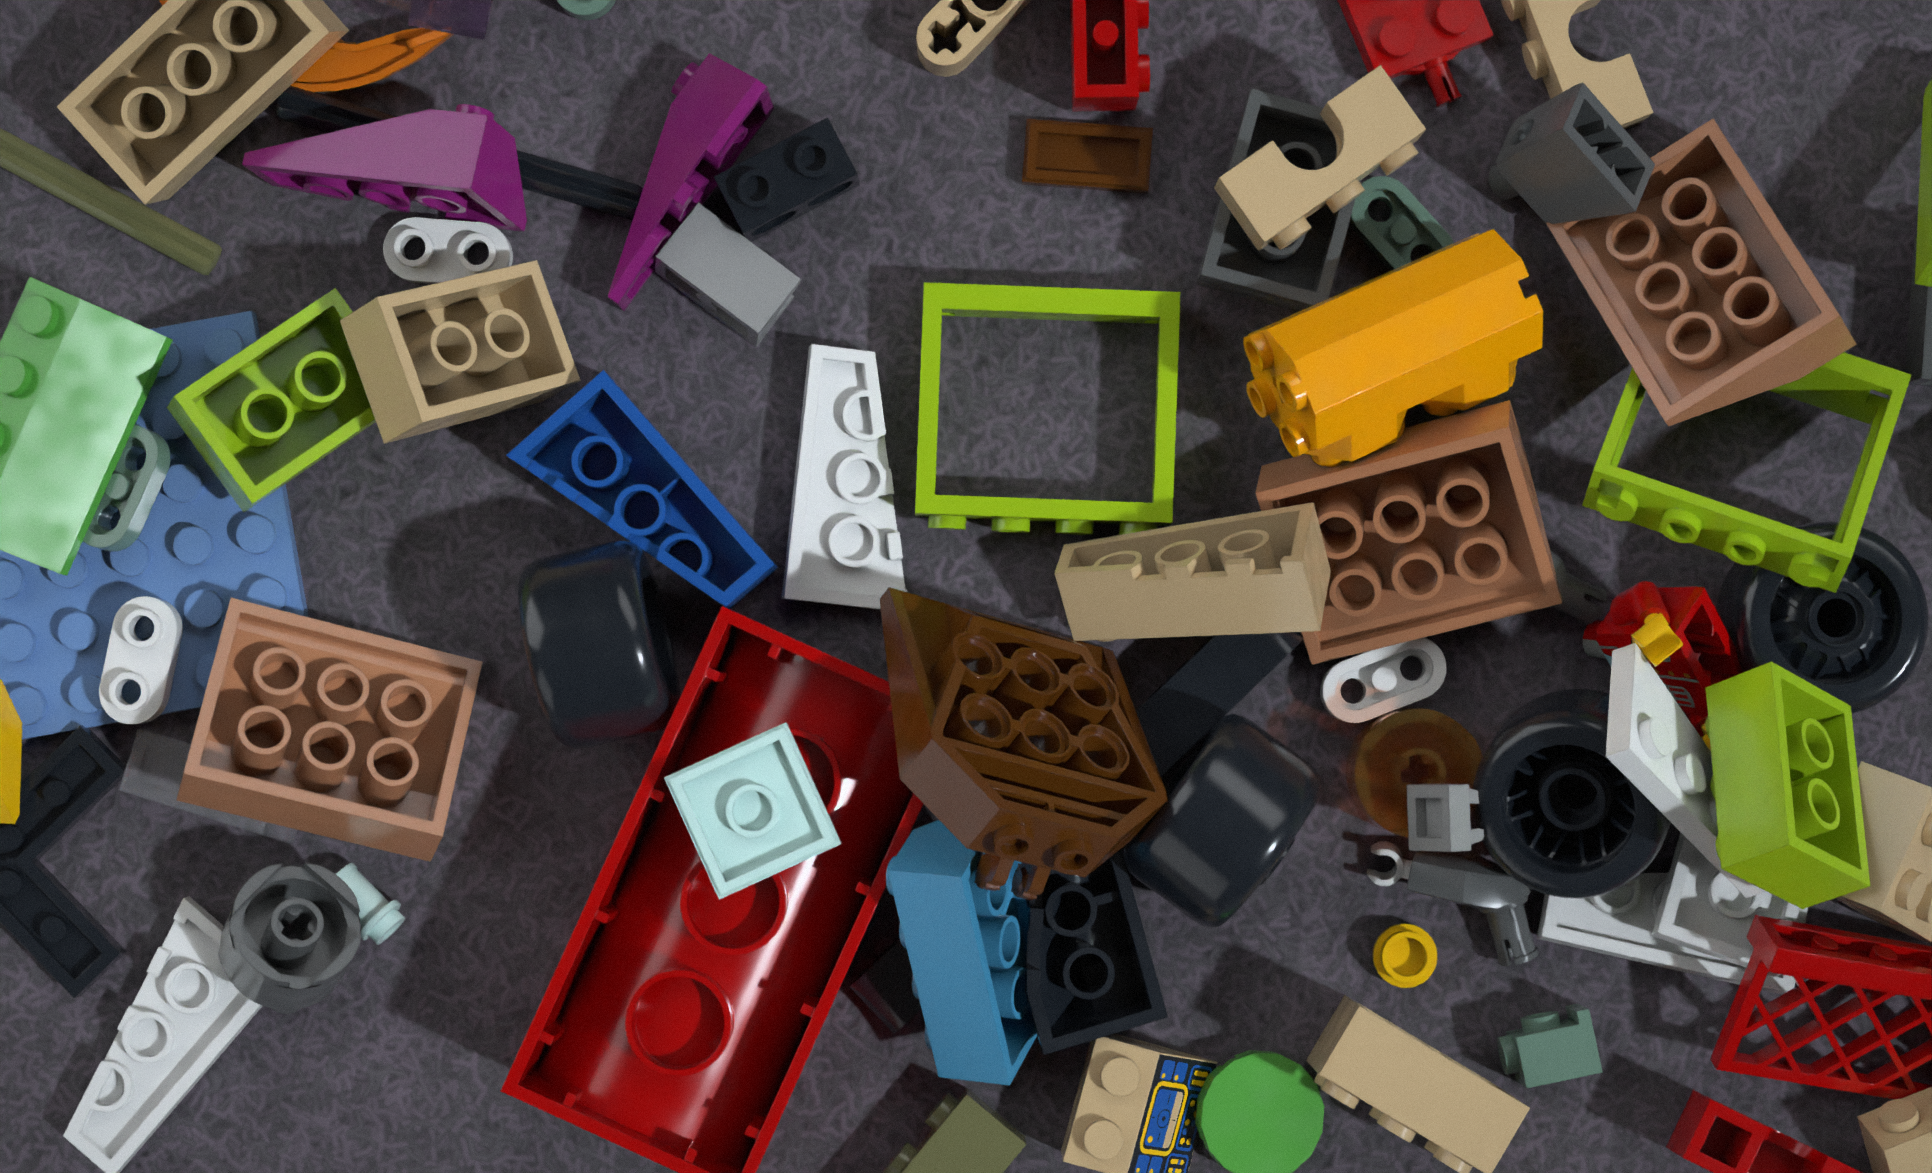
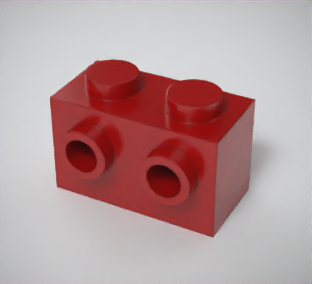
[1070,0,1150,112]

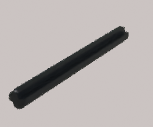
[276,85,643,220]

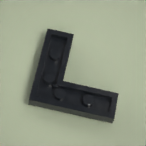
[0,725,130,998]

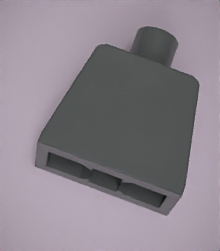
[1489,82,1655,224]

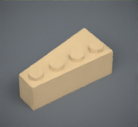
[1054,502,1331,642]

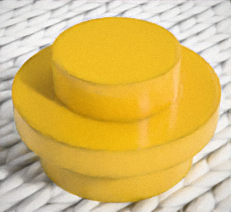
[1372,923,1438,988]

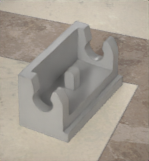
[655,203,801,347]

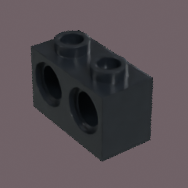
[714,117,860,242]

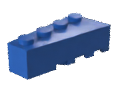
[506,370,779,609]

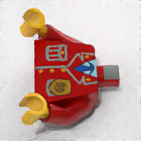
[1583,581,1743,751]

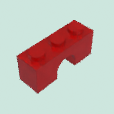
[1666,1090,1863,1173]

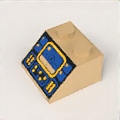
[1061,1034,1218,1173]

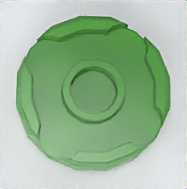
[1195,1050,1324,1173]

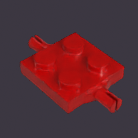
[1338,0,1493,108]

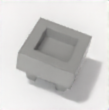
[1407,784,1484,852]

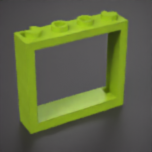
[915,282,1181,535]
[1582,352,1911,593]

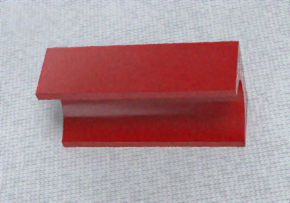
[500,606,923,1173]

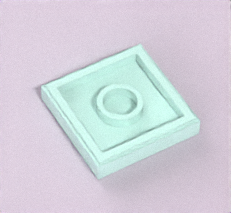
[664,722,842,900]

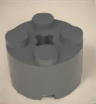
[218,863,362,1014]

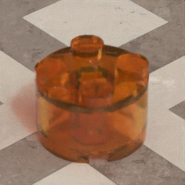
[1346,708,1482,838]

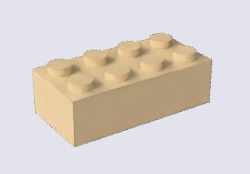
[57,0,349,205]

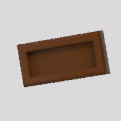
[1022,119,1153,194]

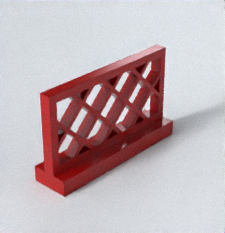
[1710,915,1932,1099]

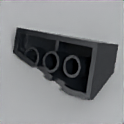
[1025,849,1168,1055]

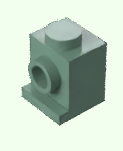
[1497,1003,1603,1088]

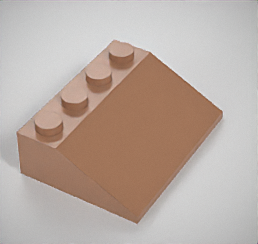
[1546,119,1857,426]
[1255,400,1562,665]
[176,598,483,862]

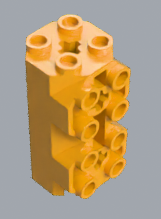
[1243,229,1543,467]

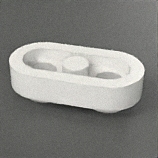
[383,217,513,284]
[99,596,183,724]
[1320,638,1447,723]

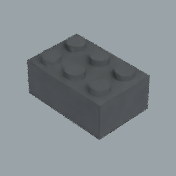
[1196,88,1361,312]

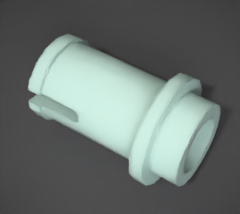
[336,863,405,945]

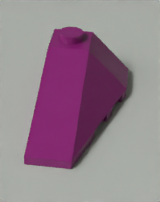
[608,53,774,311]

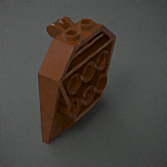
[880,587,1167,900]

